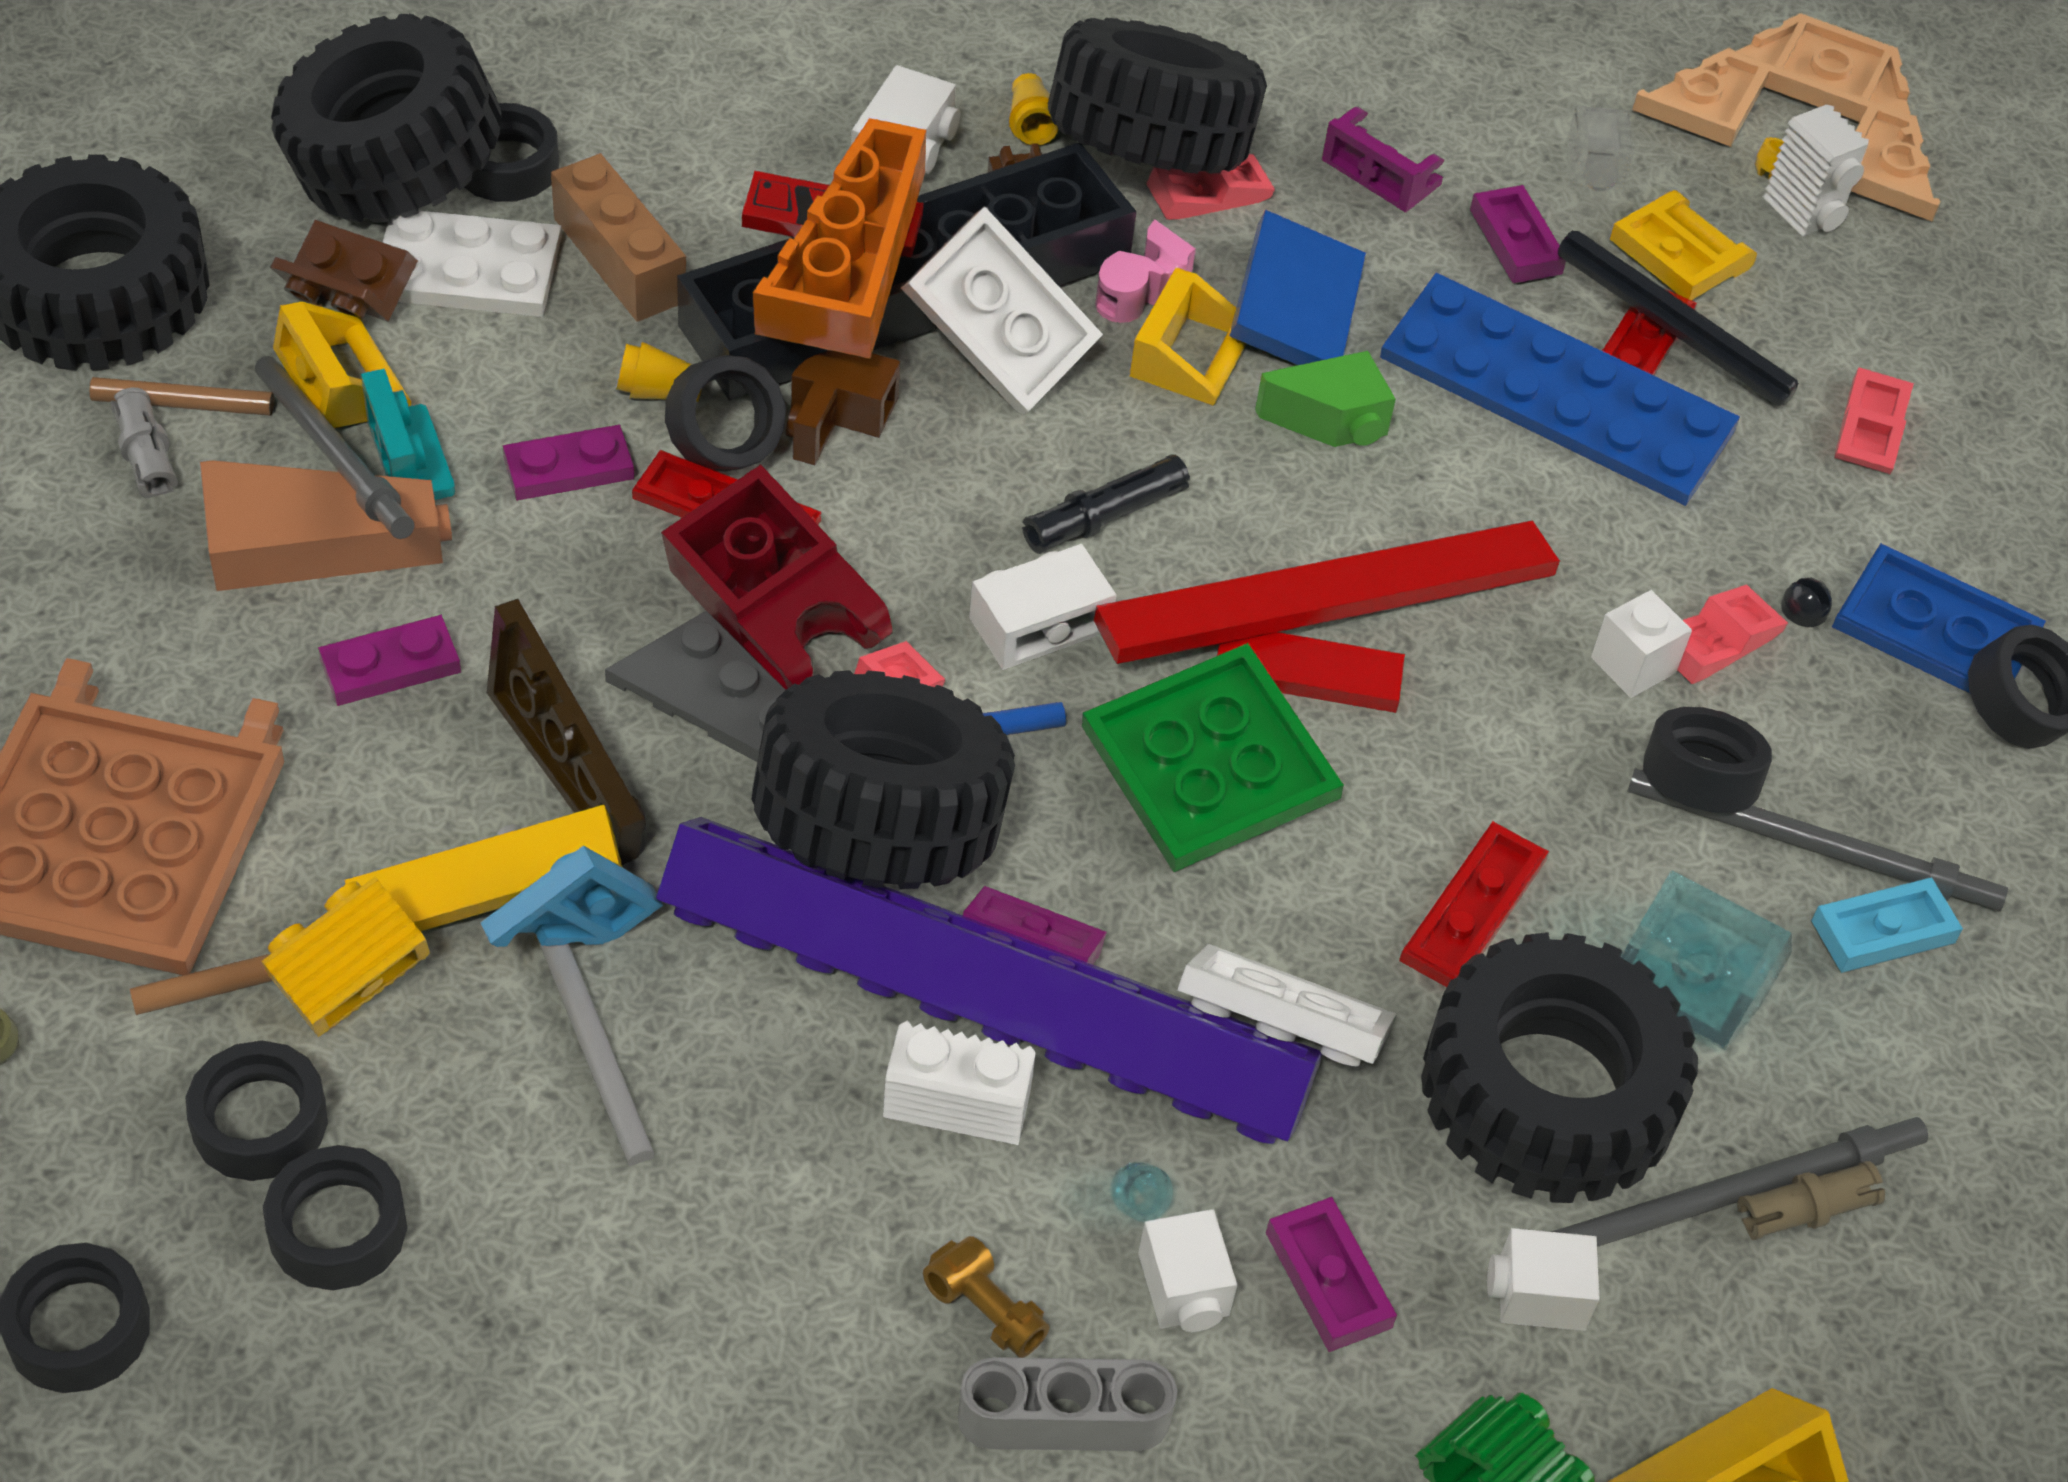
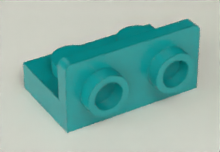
[361,368,455,500]

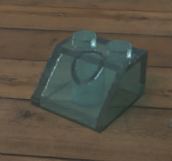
[1621,870,1792,1051]

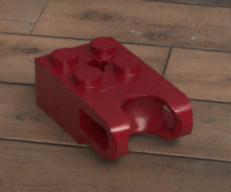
[661,464,893,690]

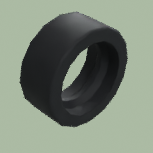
[464,103,559,202]
[665,355,786,471]
[1968,624,2068,749]
[1643,707,1772,813]
[185,1040,328,1181]
[263,1145,408,1291]
[0,1242,150,1393]

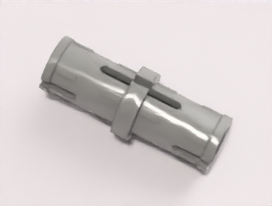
[110,388,178,498]

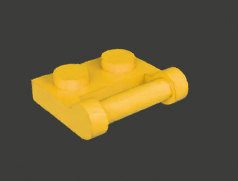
[1610,190,1757,300]

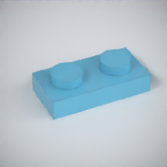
[1811,877,1963,973]

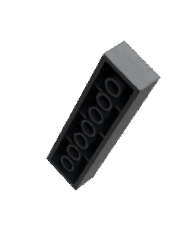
[677,142,1137,401]

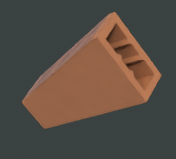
[200,460,452,591]

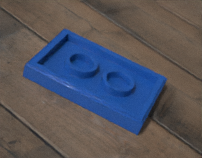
[1229,210,1366,365]
[1832,543,2046,693]

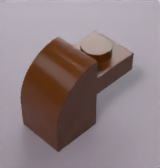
[786,350,900,466]

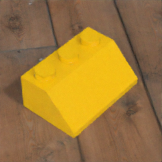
[1608,1388,1849,1482]

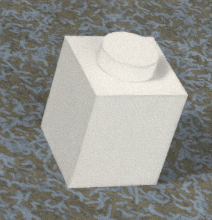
[1591,590,1692,698]
[1138,1209,1237,1332]
[1487,1228,1600,1331]

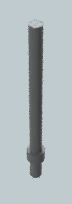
[255,356,415,539]
[1627,768,2008,911]
[1551,1117,1928,1247]

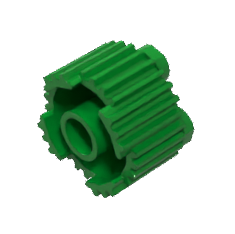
[1415,1392,1595,1482]

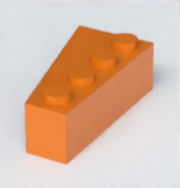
[753,118,926,359]

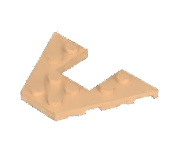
[1632,13,1940,221]

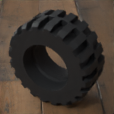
[271,14,502,223]
[1048,18,1267,174]
[0,154,210,371]
[751,670,1015,889]
[1421,932,1698,1203]

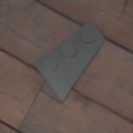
[605,611,785,762]

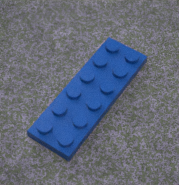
[1380,272,1740,506]

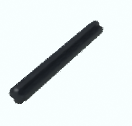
[1557,230,1799,406]

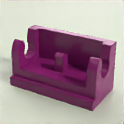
[1321,107,1444,213]

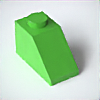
[1255,351,1396,447]

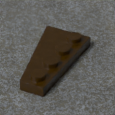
[486,598,646,865]

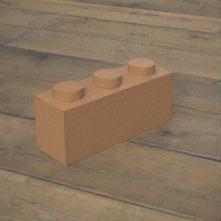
[551,153,686,322]

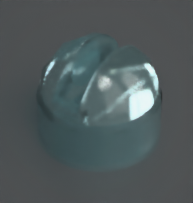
[1110,1162,1173,1222]

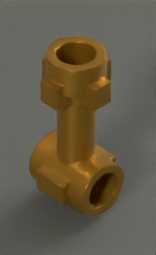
[923,1236,1050,1358]

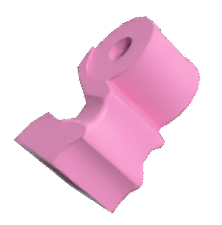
[1095,219,1196,323]

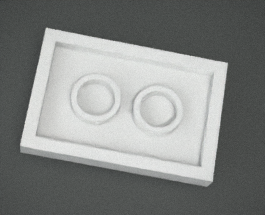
[901,207,1103,415]
[383,210,562,317]
[1177,944,1396,1066]

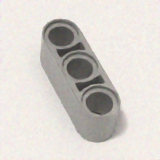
[957,1357,1177,1451]

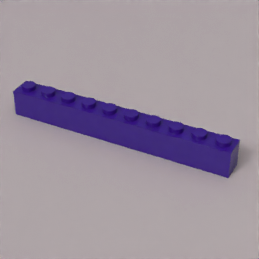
[656,817,1323,1144]

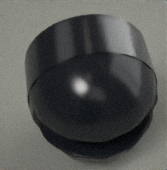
[1781,577,1832,627]

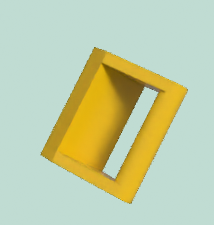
[1130,267,1247,405]
[273,302,411,428]

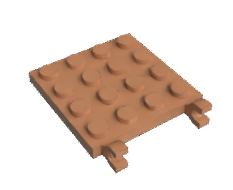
[0,658,285,975]

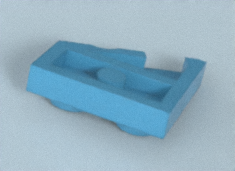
[481,846,663,947]

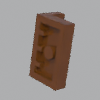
[270,220,418,322]

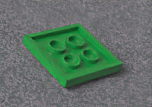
[1082,643,1344,872]

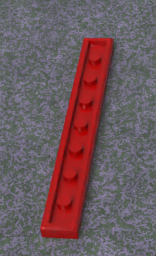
[1094,520,1560,664]

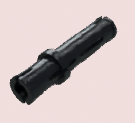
[1022,454,1190,554]

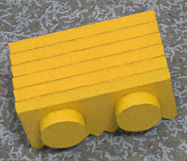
[261,877,430,1037]

